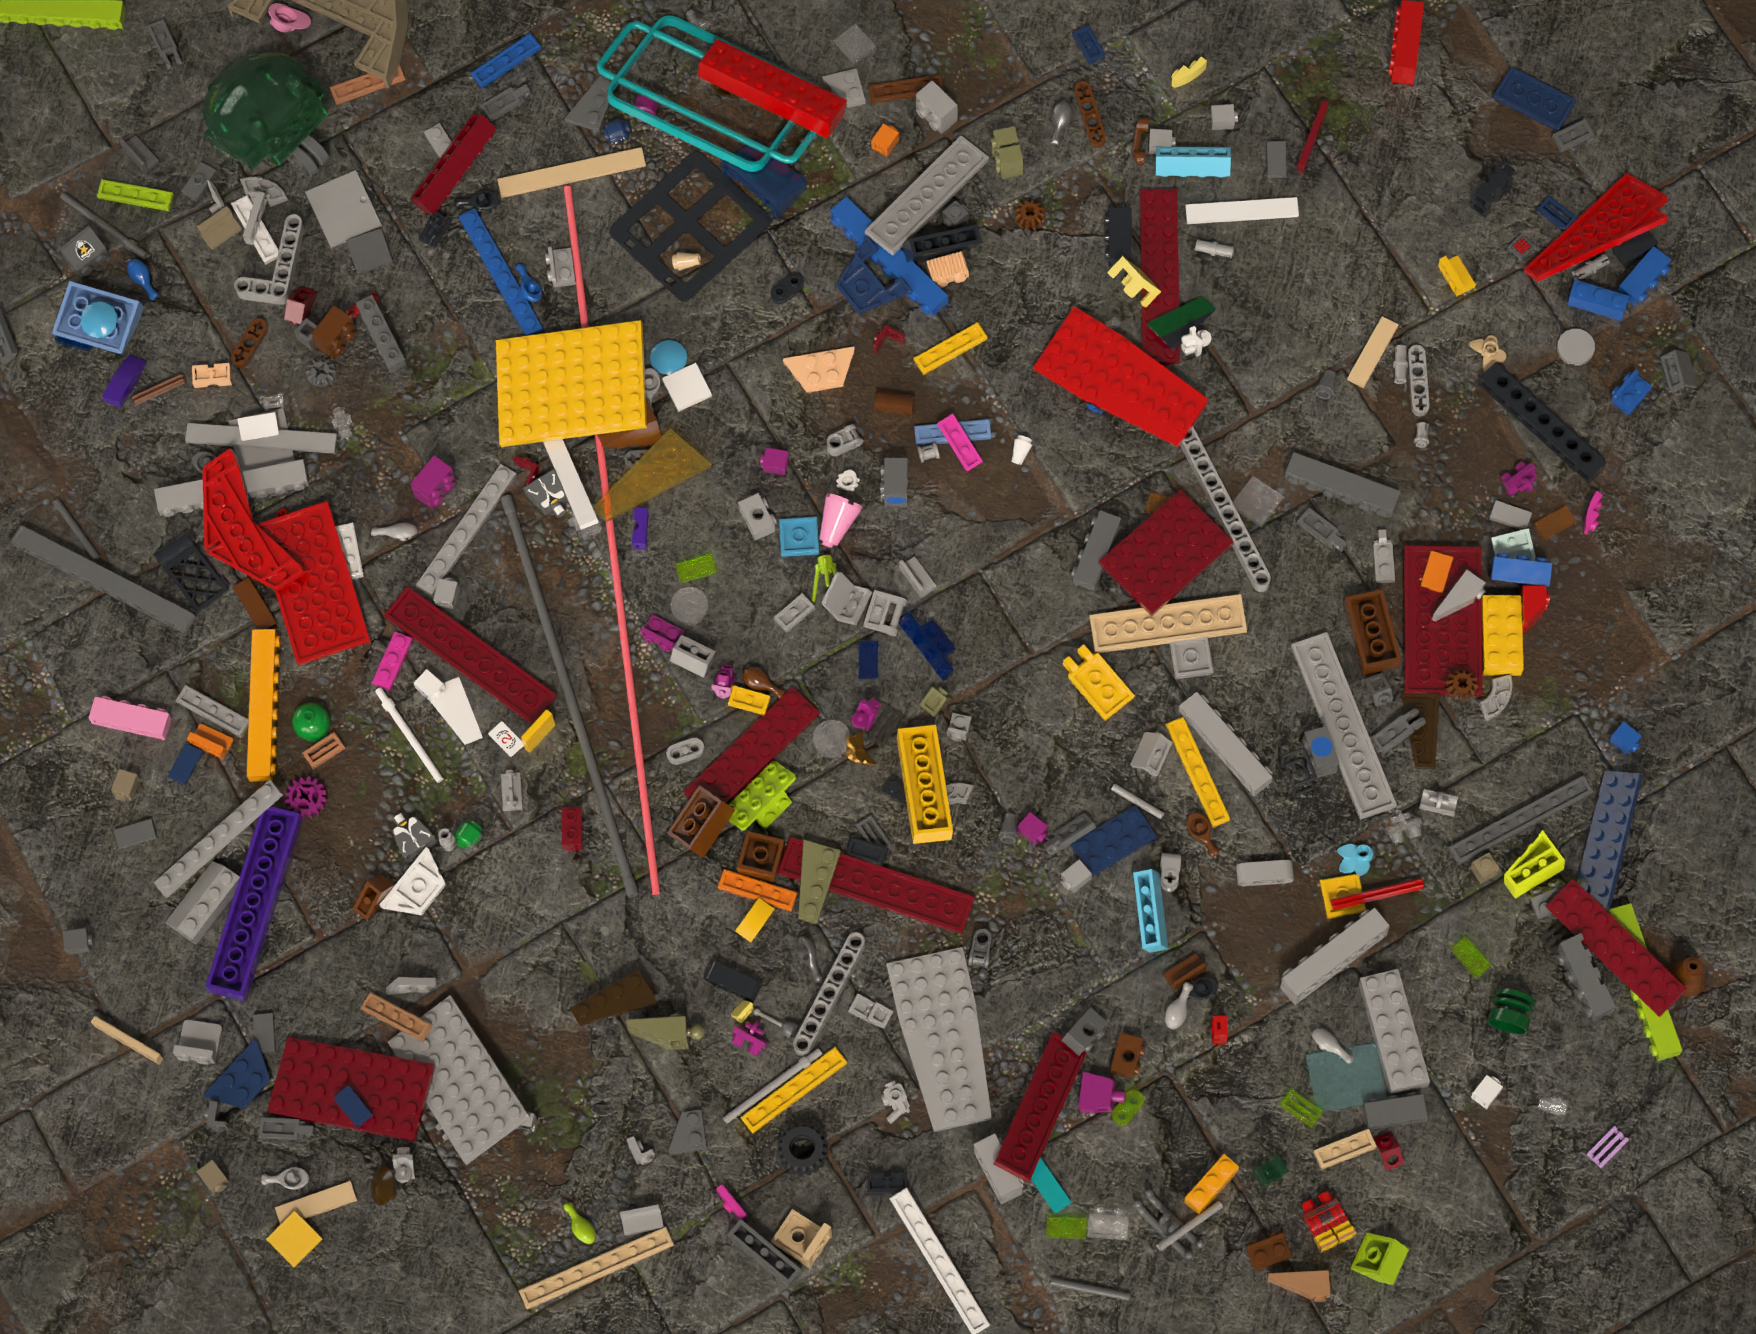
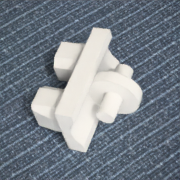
[1181,326,1211,357]

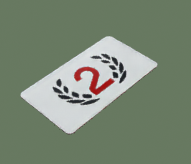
[488,722,524,757]

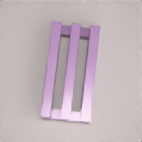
[1587,1126,1629,1168]

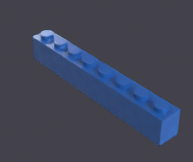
[830,197,948,317]

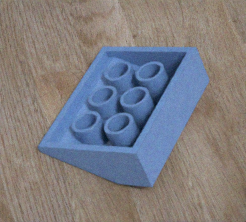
[52,281,144,355]

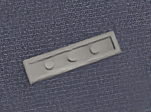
[175,685,249,738]

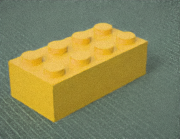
[1482,595,1524,676]

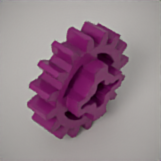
[285,777,327,819]

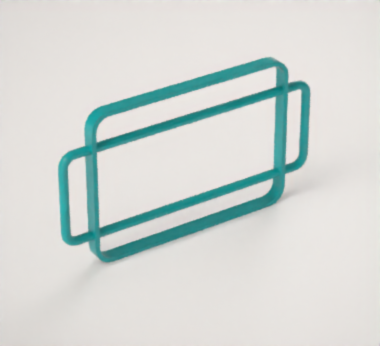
[597,16,817,172]

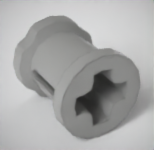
[917,442,940,463]

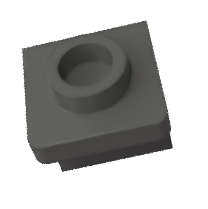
[205,1101,229,1132]

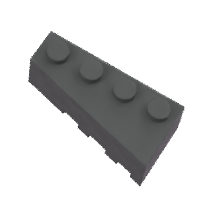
[1555,933,1616,1022]

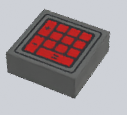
[1508,234,1535,261]

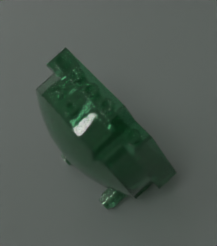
[202,52,329,171]

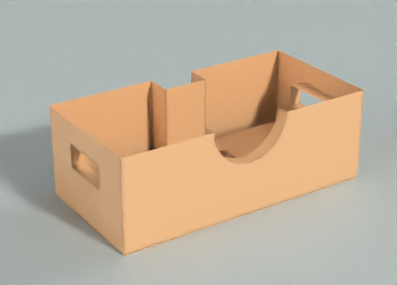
[192,363,232,388]

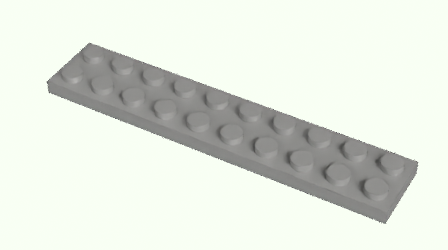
[1291,632,1397,820]

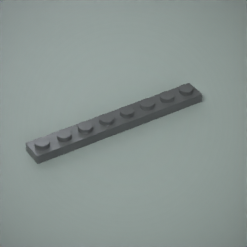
[1449,775,1593,866]

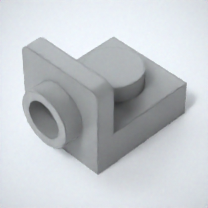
[947,713,971,741]
[626,1136,655,1165]

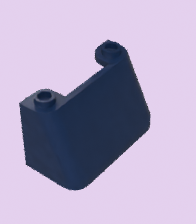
[721,139,807,219]

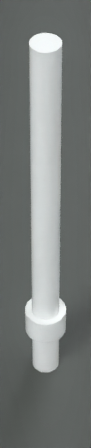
[375,687,444,783]

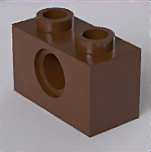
[1110,1033,1146,1080]

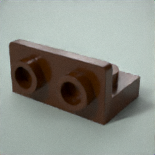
[1246,1232,1292,1272]

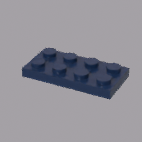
[1493,67,1577,132]
[1070,805,1157,877]

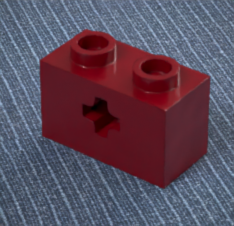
[562,807,583,851]

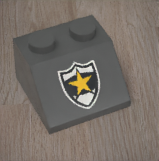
[60,226,109,279]

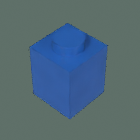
[1610,722,1642,756]

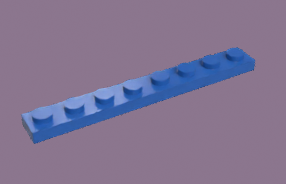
[458,208,543,336]

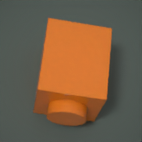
[871,124,899,157]

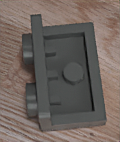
[1525,879,1567,919]

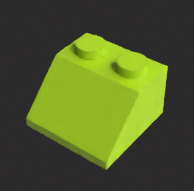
[1351,1233,1409,1285]

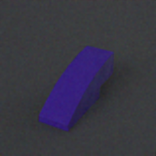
[102,355,147,408]

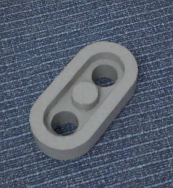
[666,738,704,765]

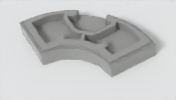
[240,177,288,207]
[1479,674,1512,721]
[946,783,974,806]

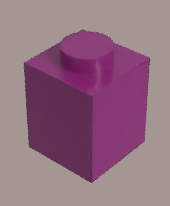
[760,448,789,475]
[1018,812,1048,846]

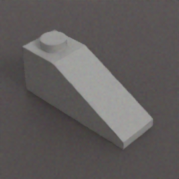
[1432,570,1486,622]

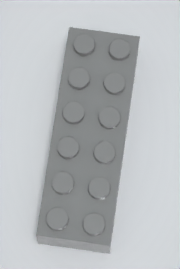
[1280,908,1389,1005]
[1358,969,1430,1096]

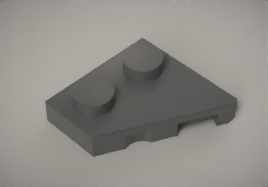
[668,1110,707,1155]

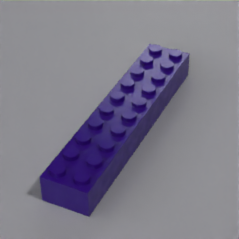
[205,806,303,1002]

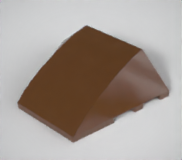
[597,399,663,449]

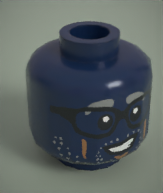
[603,118,632,144]

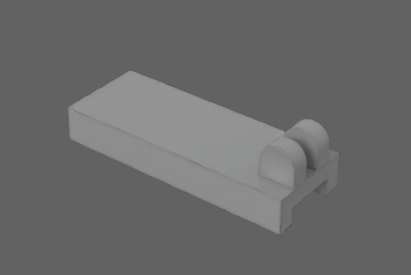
[243,191,267,245]

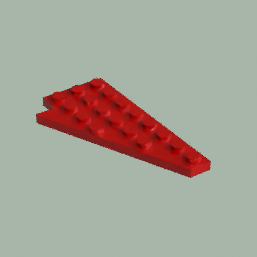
[1524,173,1668,282]

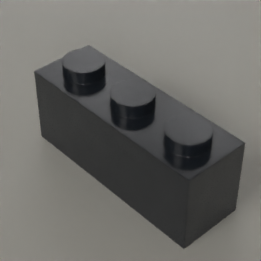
[1105,207,1132,266]

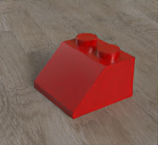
[1520,586,1550,635]

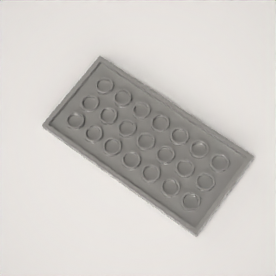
[388,995,531,1164]

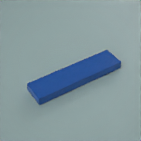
[471,33,541,89]

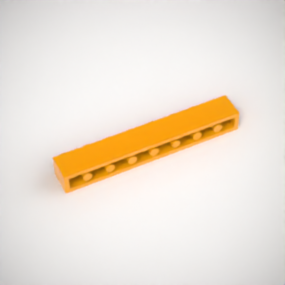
[247,629,281,782]

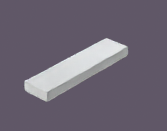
[231,195,279,265]

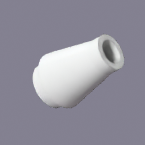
[1011,435,1032,465]

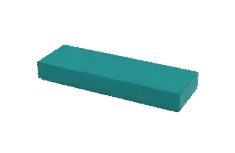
[1031,1158,1072,1215]

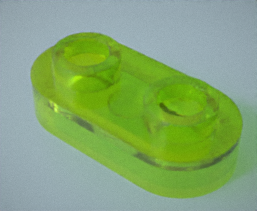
[1112,1090,1144,1126]

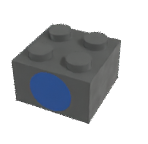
[880,458,908,507]
[1300,726,1339,778]

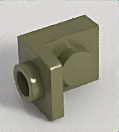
[919,686,952,717]

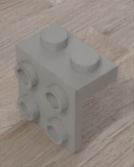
[822,572,872,626]
[173,1020,222,1064]

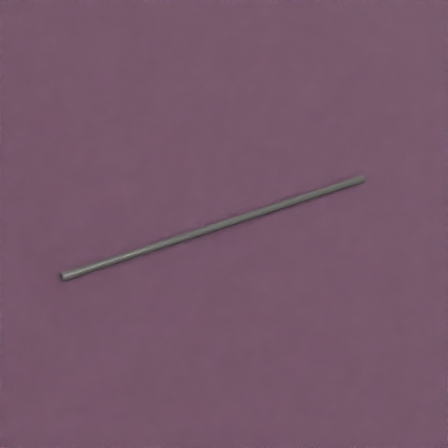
[501,495,639,898]

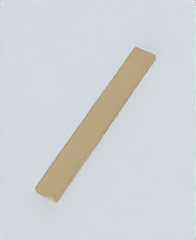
[497,147,646,198]
[519,1227,674,1310]

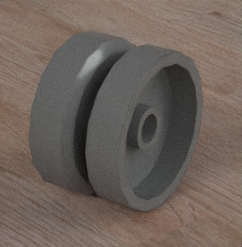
[282,131,329,178]

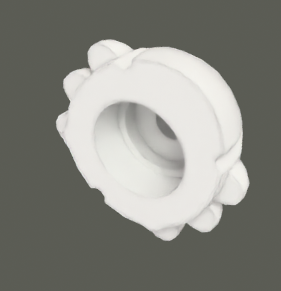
[836,470,860,491]

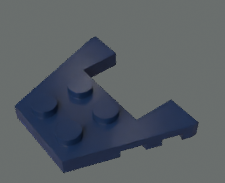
[836,236,913,315]

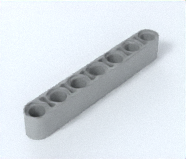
[793,932,865,1057]

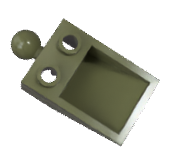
[626,1014,705,1050]

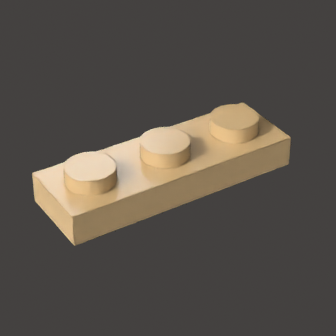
[1313,1129,1377,1170]

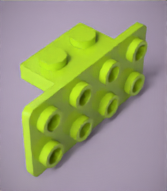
[729,761,796,831]

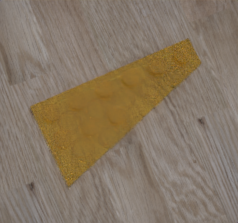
[593,429,712,522]

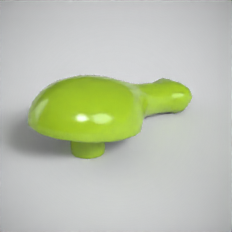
[563,1202,596,1244]

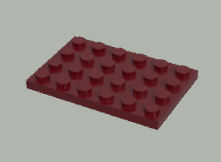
[1099,490,1234,616]

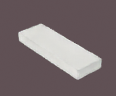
[336,523,364,579]

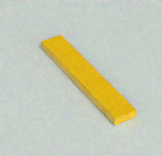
[1165,717,1230,828]
[741,1047,847,1134]

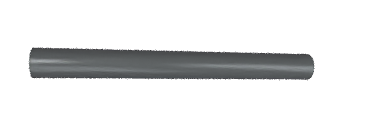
[53,499,100,561]
[1050,1277,1131,1301]

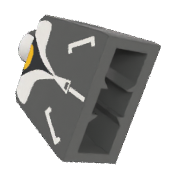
[523,469,567,518]
[392,813,437,863]

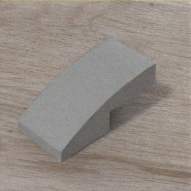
[848,993,893,1029]

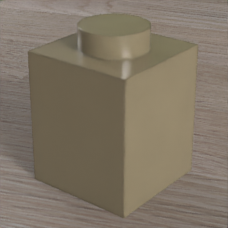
[111,769,140,801]
[1470,853,1500,884]
[197,1160,229,1194]

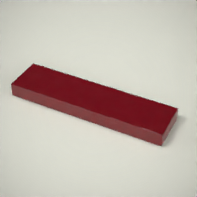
[1297,101,1329,174]

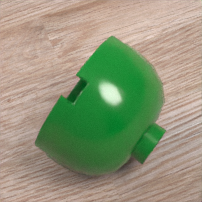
[292,702,331,742]

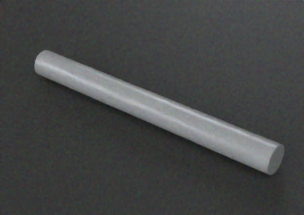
[1156,1201,1223,1251]

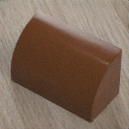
[875,391,915,416]

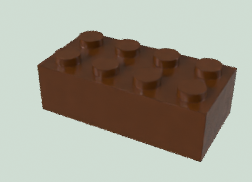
[1344,589,1402,675]

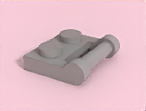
[863,590,907,636]

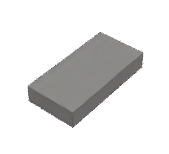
[1489,500,1532,530]

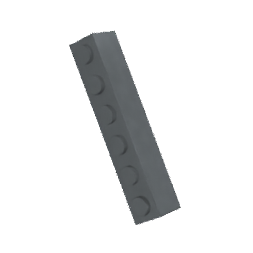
[1284,452,1401,518]

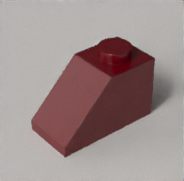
[284,286,318,325]

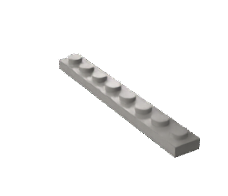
[416,464,517,597]
[154,780,283,898]

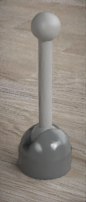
[753,1008,798,1039]

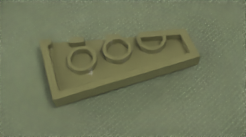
[798,840,841,924]

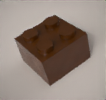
[311,306,356,360]
[737,831,786,883]

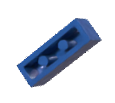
[1617,246,1671,307]
[1567,280,1629,321]

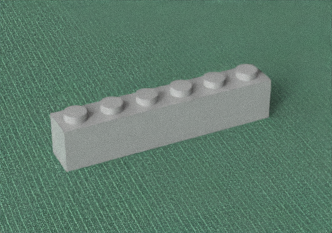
[1178,692,1272,796]

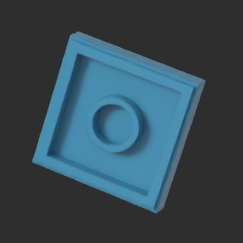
[779,517,819,557]

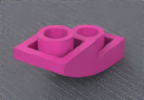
[1584,491,1603,535]

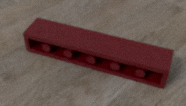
[410,114,496,214]

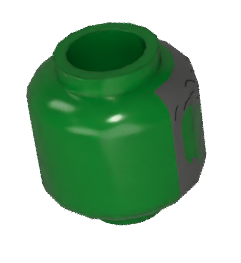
[454,820,483,850]

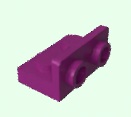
[640,615,686,652]

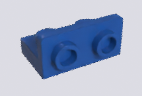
[1611,369,1653,416]

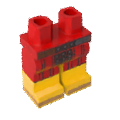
[1302,1191,1356,1253]

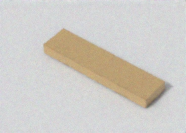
[1347,317,1399,388]
[91,1016,163,1065]
[275,1181,357,1225]

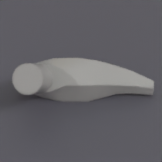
[207,179,225,214]

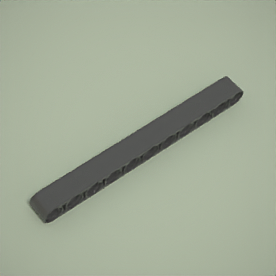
[10,525,196,634]

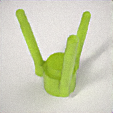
[812,555,837,603]

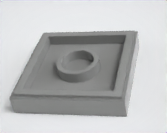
[1169,637,1213,679]

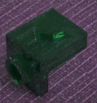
[1253,1155,1288,1188]

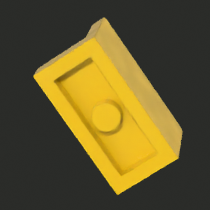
[1438,256,1476,297]

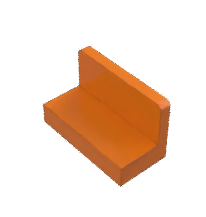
[187,724,234,760]

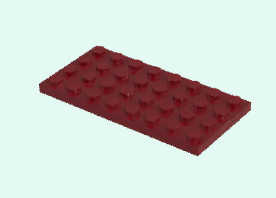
[1404,546,1483,696]
[267,1037,436,1142]

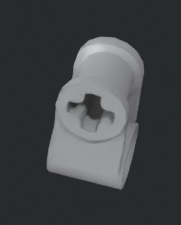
[827,424,864,456]
[1160,853,1181,892]

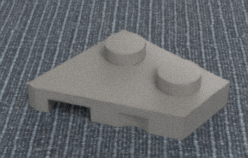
[822,68,866,108]
[386,977,436,995]

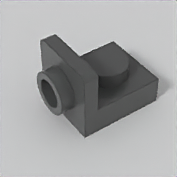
[1365,673,1393,707]

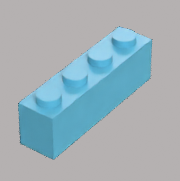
[1156,147,1231,177]
[1133,869,1169,953]

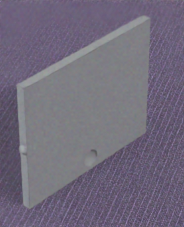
[305,170,382,248]
[229,408,295,472]

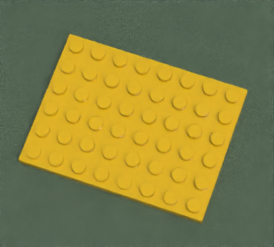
[496,320,647,447]

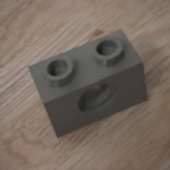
[1062,1007,1108,1056]

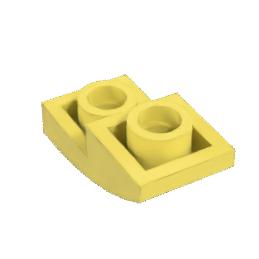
[1171,57,1207,88]

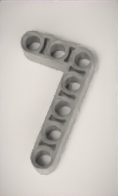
[234,214,304,305]

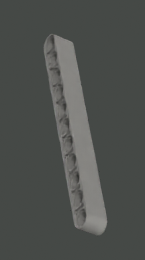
[1180,426,1271,592]

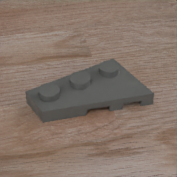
[565,76,616,132]

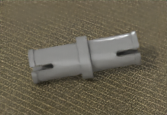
[1195,239,1234,258]
[1572,253,1610,281]
[1393,345,1408,384]
[438,829,455,851]

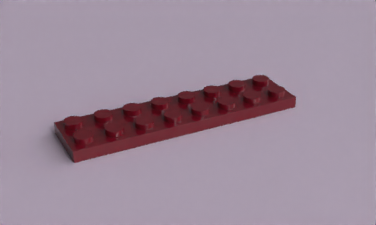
[683,687,820,804]
[1546,879,1688,1017]
[993,1032,1087,1183]

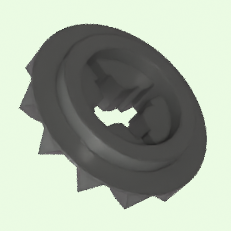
[305,357,336,387]

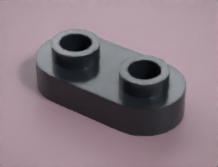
[770,274,804,304]

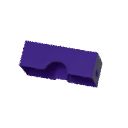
[632,508,649,550]

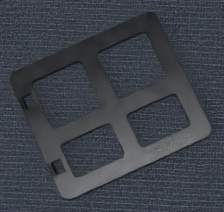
[609,151,771,302]

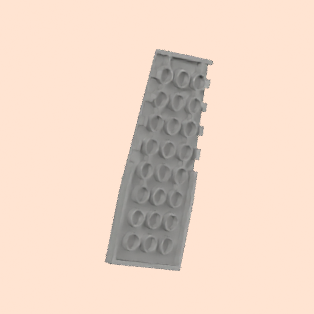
[886,947,992,1132]

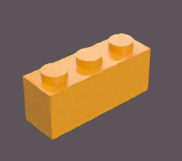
[1184,1154,1239,1215]

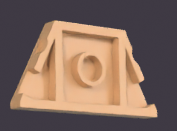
[783,347,855,393]

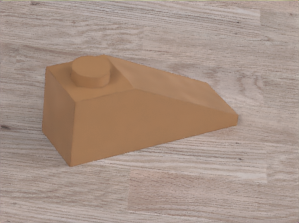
[1267,1270,1330,1302]

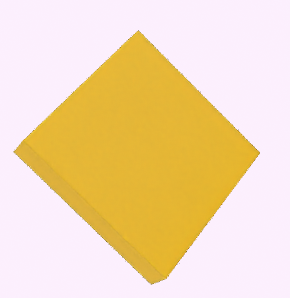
[521,710,555,753]
[1320,874,1366,919]
[266,1211,323,1267]

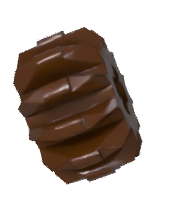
[1014,199,1046,231]
[1445,668,1479,702]

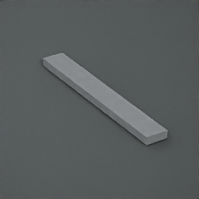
[185,423,337,454]

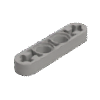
[1408,345,1429,417]

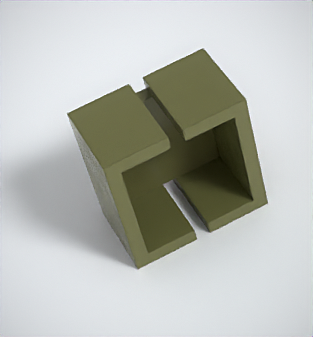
[990,126,1023,179]

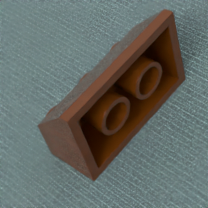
[667,785,735,858]

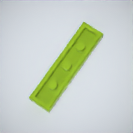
[97,179,174,211]

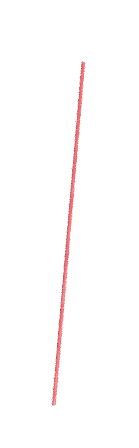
[564,186,660,895]

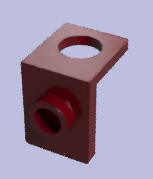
[873,325,905,354]
[513,456,539,486]
[1373,1131,1404,1171]

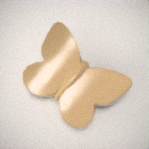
[1469,335,1506,372]

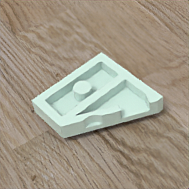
[1491,528,1536,561]

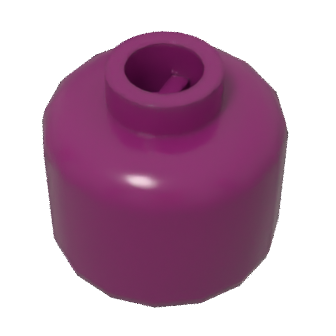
[634,95,658,122]

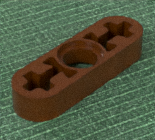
[231,318,268,368]

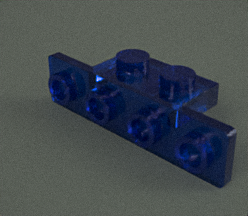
[899,612,956,681]

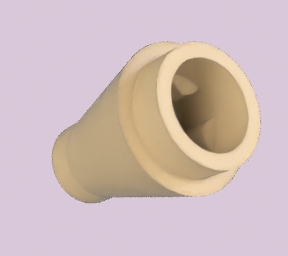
[672,252,701,271]

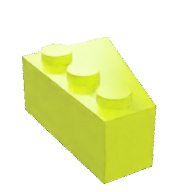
[1504,830,1565,899]

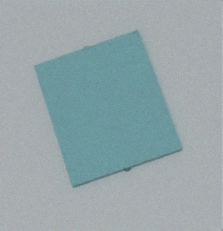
[1305,1043,1387,1113]

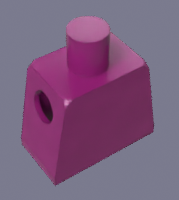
[1078,1072,1126,1114]

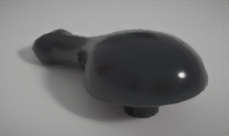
[454,190,500,211]
[1171,976,1218,1001]

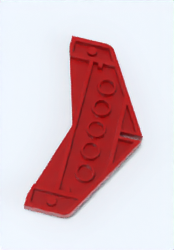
[202,448,306,590]

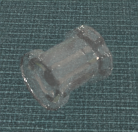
[263,392,285,412]

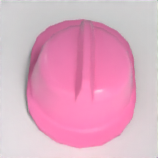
[268,3,311,32]

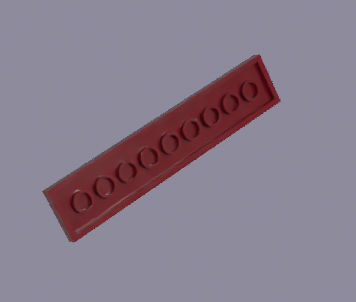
[1140,189,1180,364]
[384,586,557,725]
[778,837,975,934]

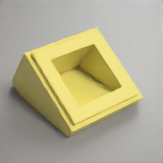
[731,1000,754,1023]

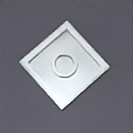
[662,363,712,412]

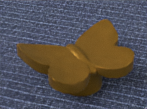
[846,732,876,766]

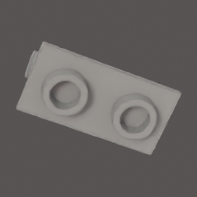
[501,770,523,811]

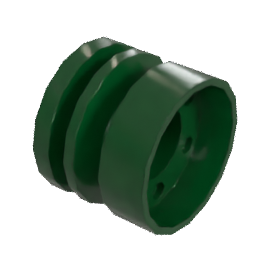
[1487,988,1536,1035]

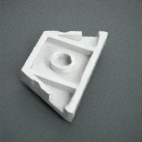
[380,847,446,915]

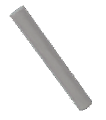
[1111,784,1165,819]

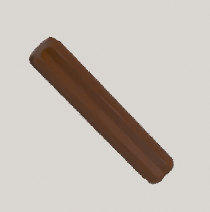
[132,373,185,405]

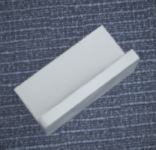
[238,412,279,441]

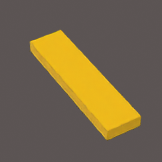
[914,322,987,375]

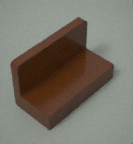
[1163,953,1207,991]

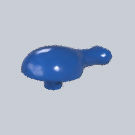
[127,259,158,300]
[516,264,542,302]

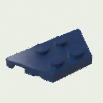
[202,1040,271,1109]

